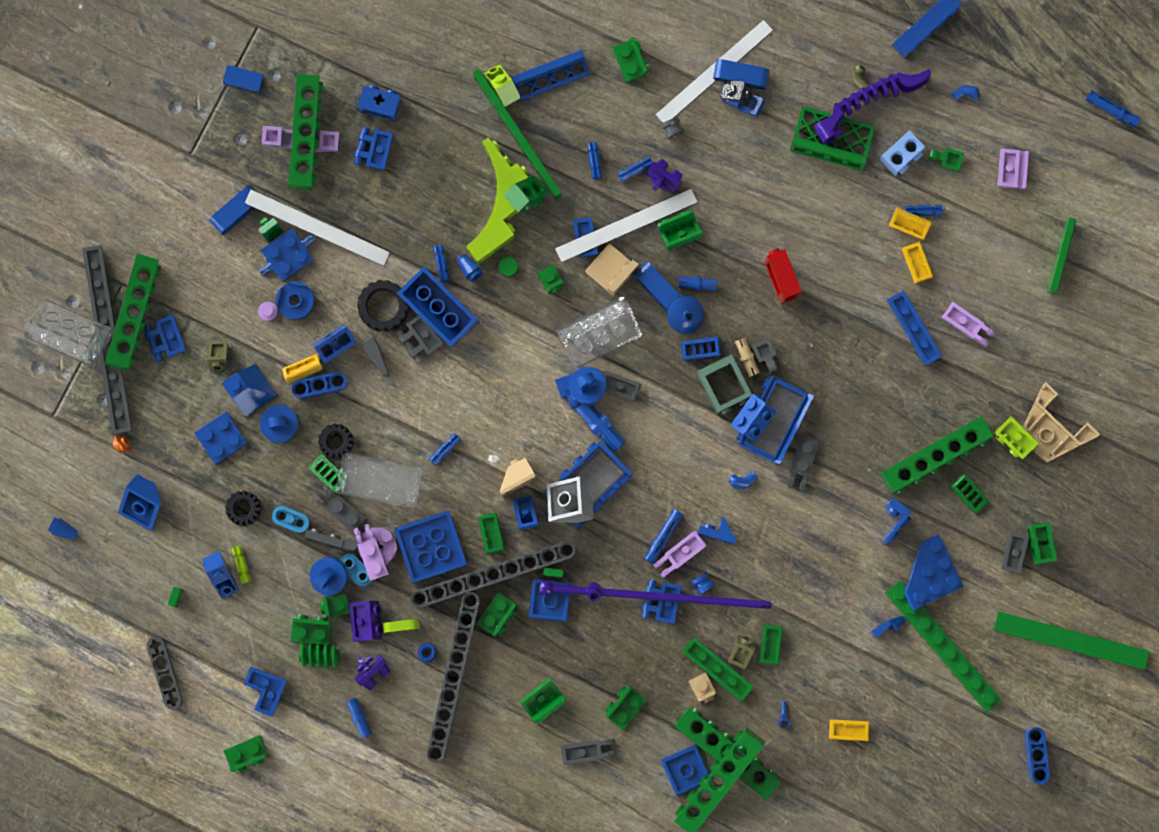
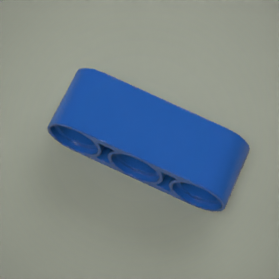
[713,59,770,90]
[209,185,258,235]
[633,262,681,313]
[292,372,348,400]
[1024,727,1050,784]

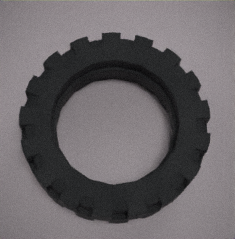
[357,280,409,332]

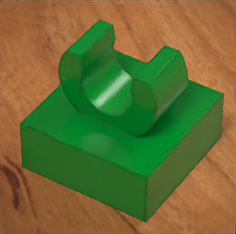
[258,217,283,243]

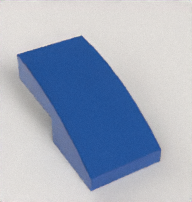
[721,84,765,118]

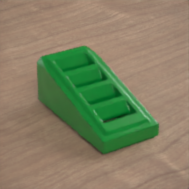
[308,454,349,494]
[949,473,990,515]

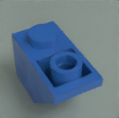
[202,551,239,599]

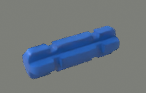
[587,142,602,179]
[618,157,653,182]
[905,205,943,216]
[433,245,450,282]
[429,433,461,466]

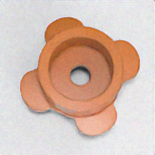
[113,435,131,454]

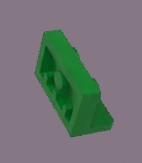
[612,37,649,83]
[477,592,518,637]
[290,615,332,645]
[604,685,647,730]
[223,735,269,774]

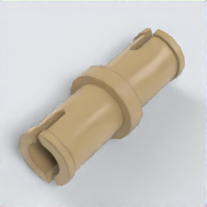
[735,337,760,377]

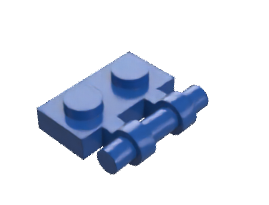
[353,127,394,171]
[144,315,187,362]
[641,579,682,624]

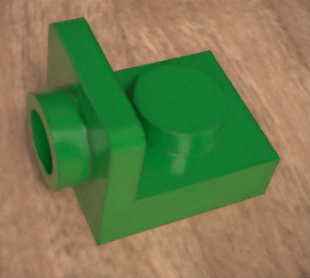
[537,265,564,294]
[320,594,350,618]

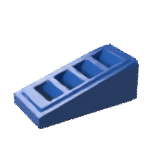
[681,337,723,361]

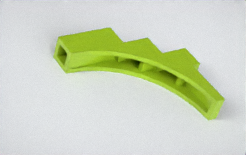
[466,137,529,265]

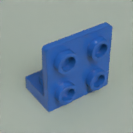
[881,498,911,545]

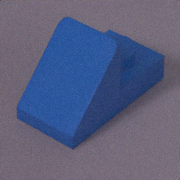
[513,495,538,530]
[697,516,736,545]

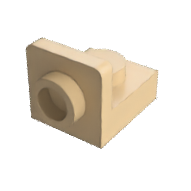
[688,672,717,704]

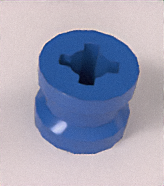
[691,572,715,595]

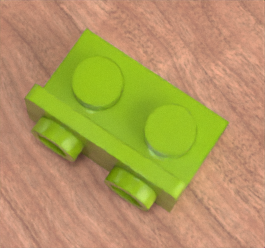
[995,416,1039,459]

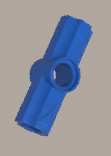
[575,404,626,453]

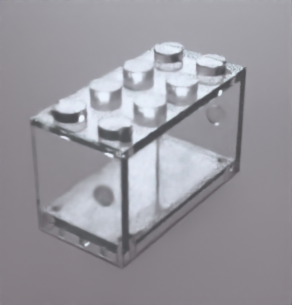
[335,453,423,508]

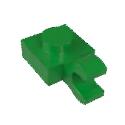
[928,148,964,172]

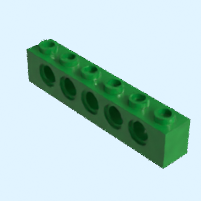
[288,74,323,191]
[105,254,161,371]
[880,416,993,494]
[674,707,781,800]
[674,727,766,832]

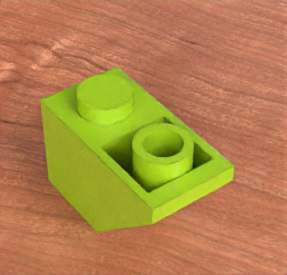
[484,65,520,107]

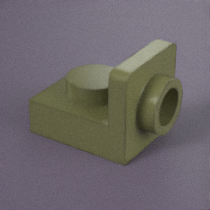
[207,341,229,371]
[727,635,756,669]

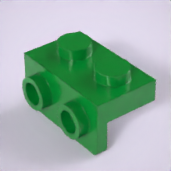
[658,210,703,251]
[519,677,567,724]

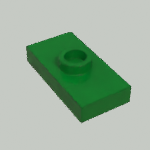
[478,512,505,555]
[759,624,783,665]

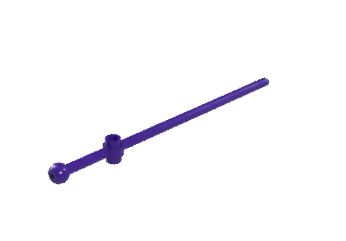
[540,580,772,609]

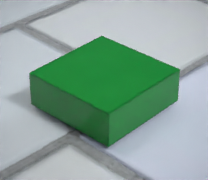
[543,568,563,578]
[168,587,184,608]

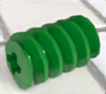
[299,642,340,670]

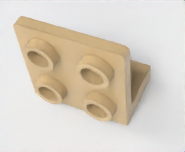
[585,244,639,296]

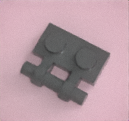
[396,315,444,363]

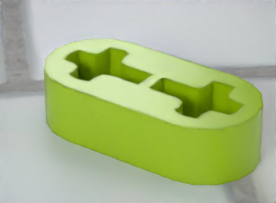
[383,619,420,633]

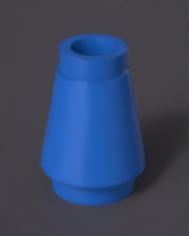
[456,254,483,282]
[48,517,78,541]

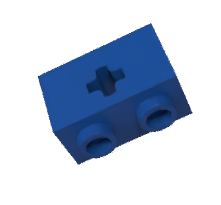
[358,85,401,121]
[311,325,357,363]

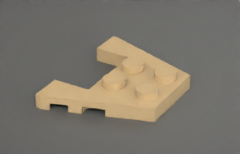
[1023,382,1100,463]

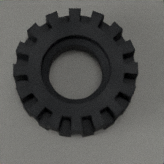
[318,423,354,459]
[225,491,262,526]

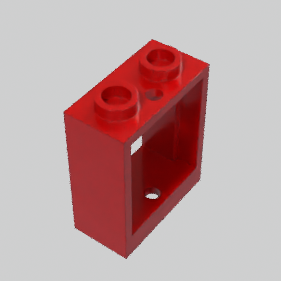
[764,248,802,304]

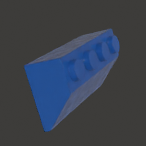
[397,266,480,347]

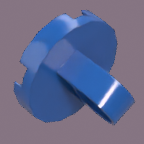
[568,367,607,406]
[260,405,299,443]
[310,557,348,596]

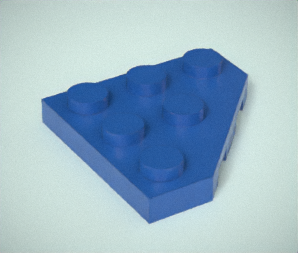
[904,534,964,611]

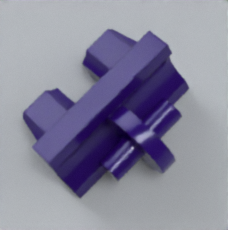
[647,159,683,194]
[354,654,390,690]

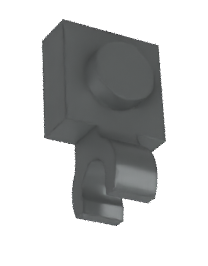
[751,338,777,374]

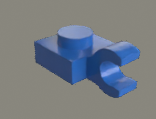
[555,374,579,409]

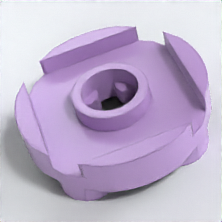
[358,528,397,565]

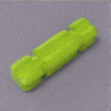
[232,546,251,584]

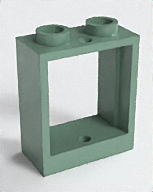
[697,354,752,415]

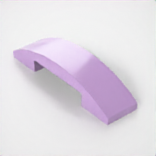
[262,126,339,152]

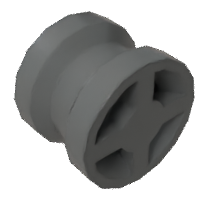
[661,117,684,139]

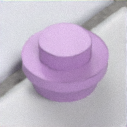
[258,302,277,321]

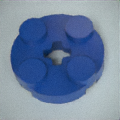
[275,281,314,320]

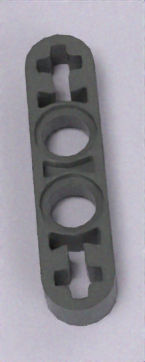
[147,636,183,710]

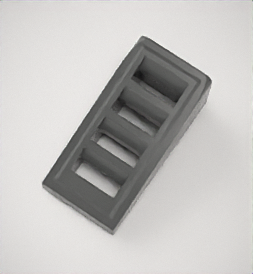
[362,337,389,378]

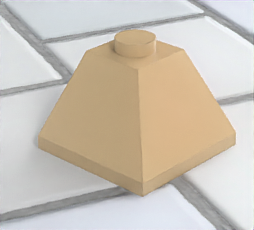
[500,457,536,498]

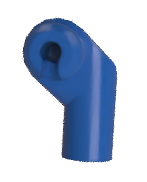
[951,85,980,101]
[728,471,758,489]

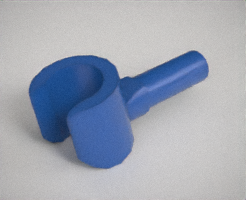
[778,701,790,729]

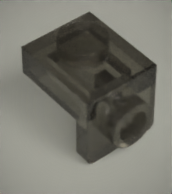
[720,80,752,106]

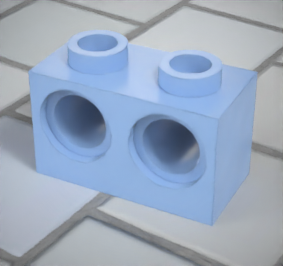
[880,130,925,176]

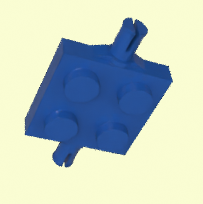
[259,229,316,282]

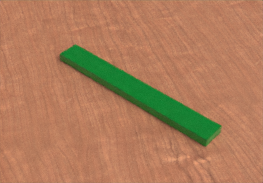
[473,68,562,200]
[993,612,1149,670]

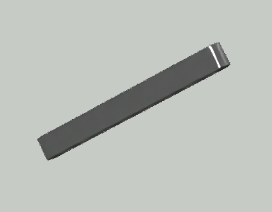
[411,541,576,608]
[427,592,480,763]

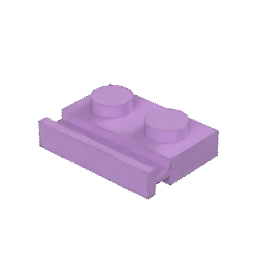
[997,148,1029,190]

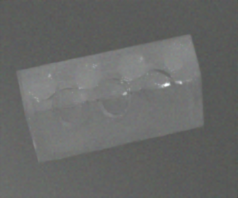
[555,296,643,370]
[25,299,112,367]

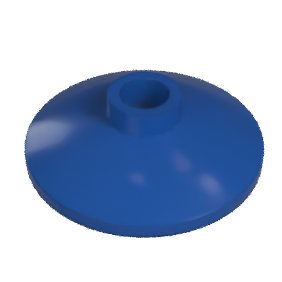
[668,296,704,334]

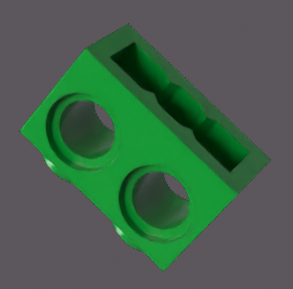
[504,176,548,212]
[1026,522,1057,565]

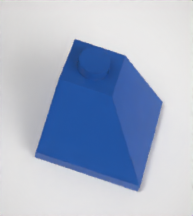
[222,364,277,417]
[118,474,162,531]

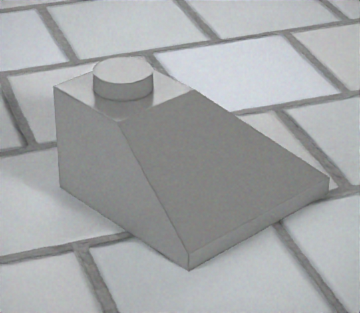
[547,476,594,523]

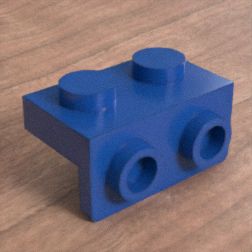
[731,394,777,442]

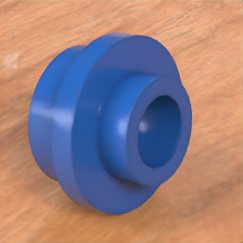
[418,643,437,662]

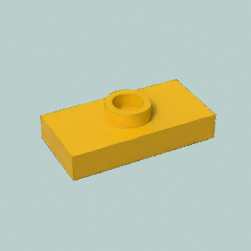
[889,207,932,240]
[901,242,933,284]
[282,354,323,384]
[829,719,869,741]

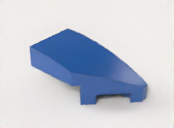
[870,616,907,638]

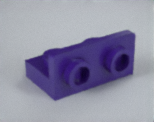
[349,601,383,642]

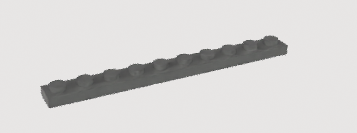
[82,245,133,435]

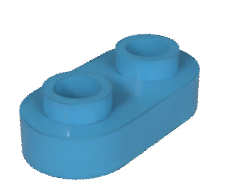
[272,506,310,533]
[341,554,373,587]

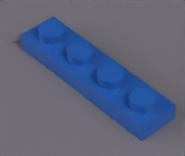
[887,290,942,366]

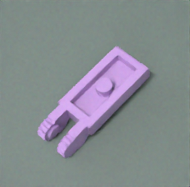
[941,302,995,347]
[354,524,389,581]
[653,531,707,578]

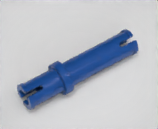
[1085,90,1141,128]
[643,509,684,564]

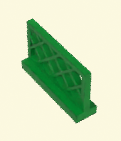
[790,106,875,171]

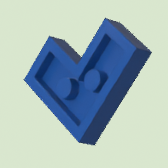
[243,666,288,717]

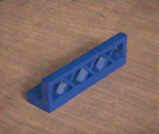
[892,0,962,59]
[512,50,590,102]

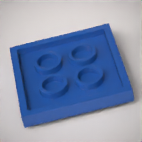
[394,510,467,584]

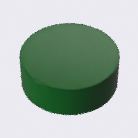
[499,257,518,277]

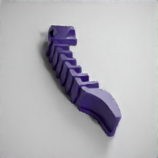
[814,69,931,144]

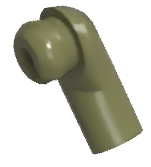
[852,64,869,89]

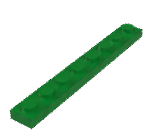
[885,581,1001,712]

